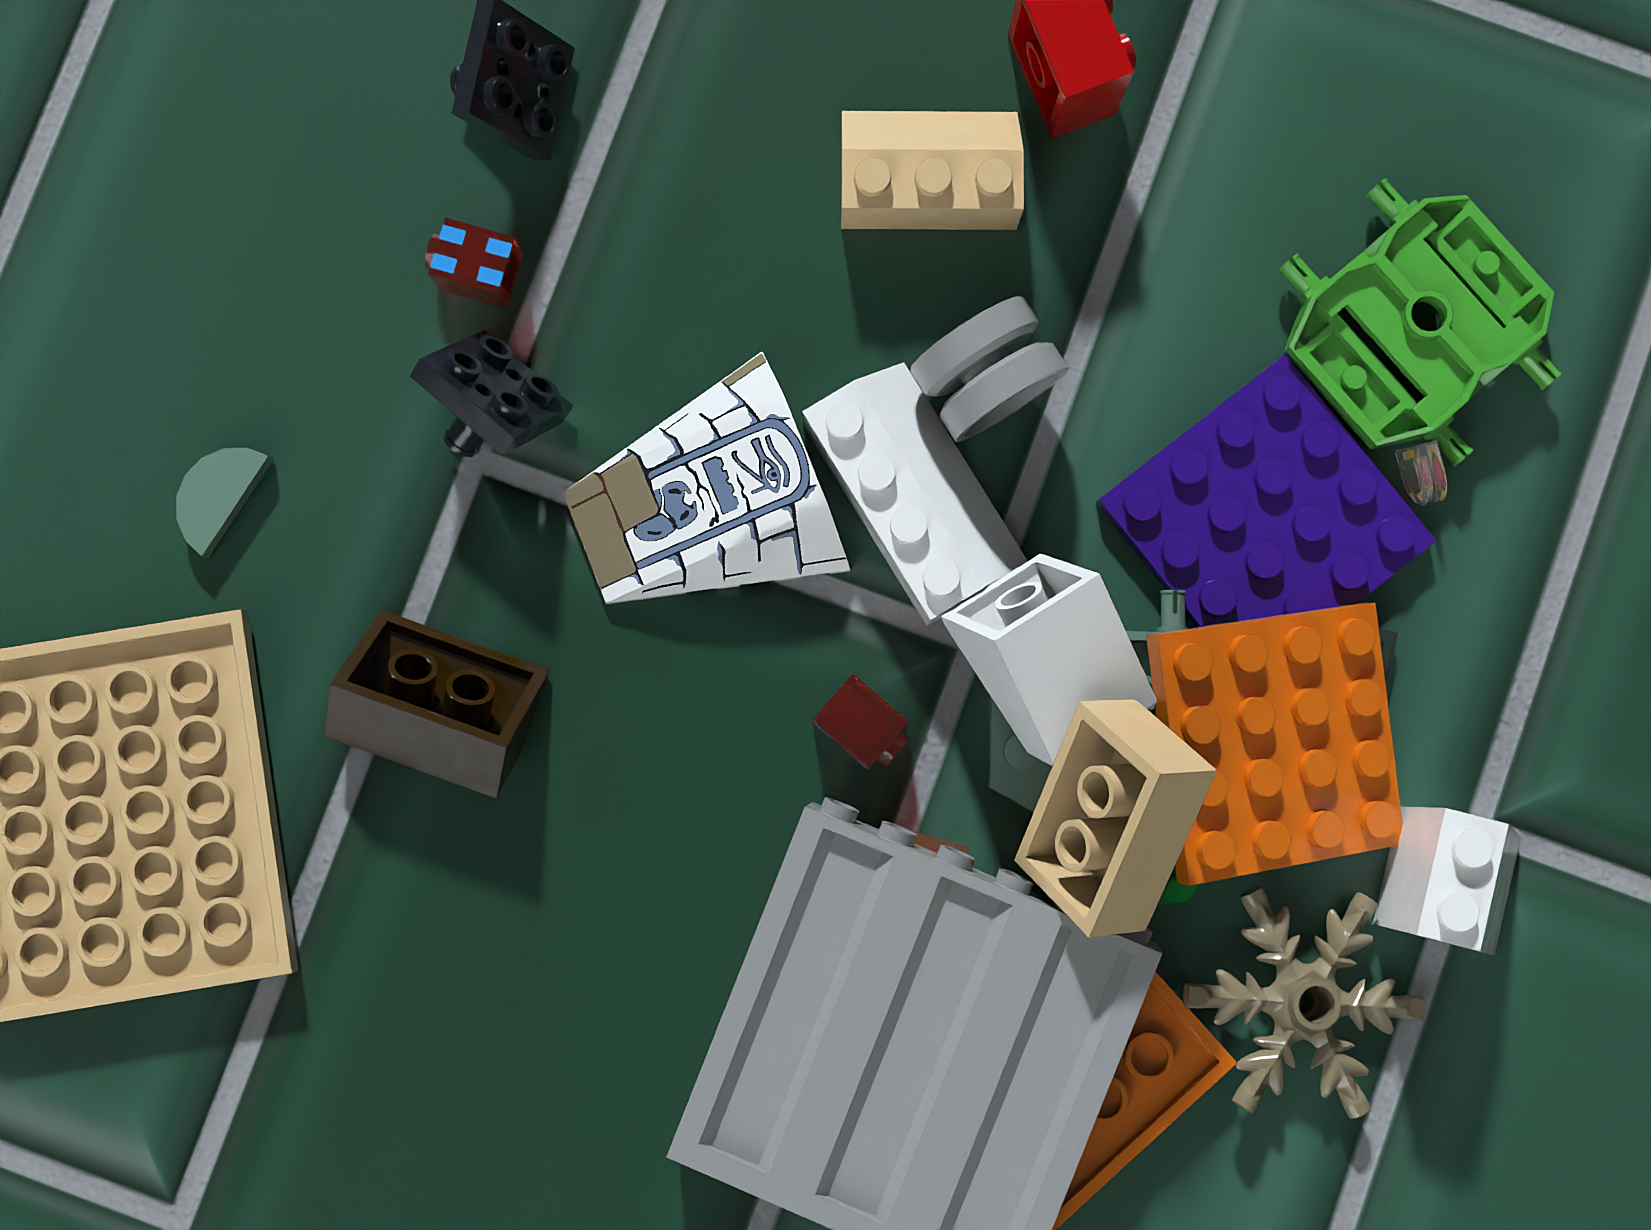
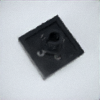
[450,0,575,160]
[410,330,573,458]

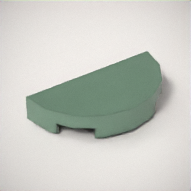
[176,448,274,559]

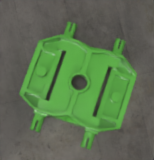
[1278,178,1562,467]

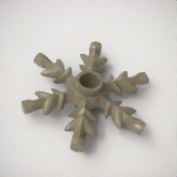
[1183,886,1425,1119]

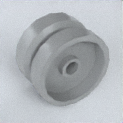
[910,296,1069,442]

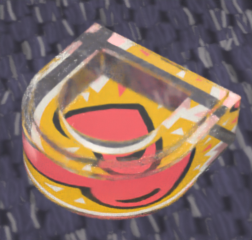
[1396,440,1448,506]

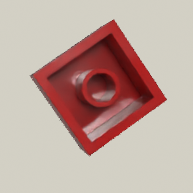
[1007,0,1137,139]

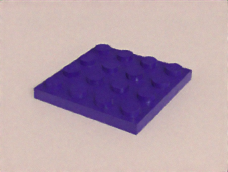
[1096,354,1437,628]

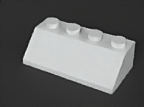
[802,362,1028,626]

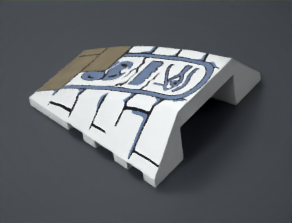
[563,352,851,604]

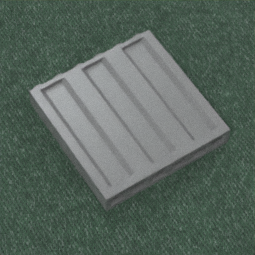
[666,797,1162,1230]

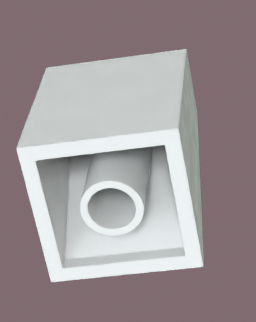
[941,554,1158,766]
[1373,807,1521,955]

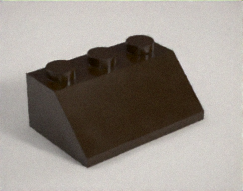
[324,610,549,798]

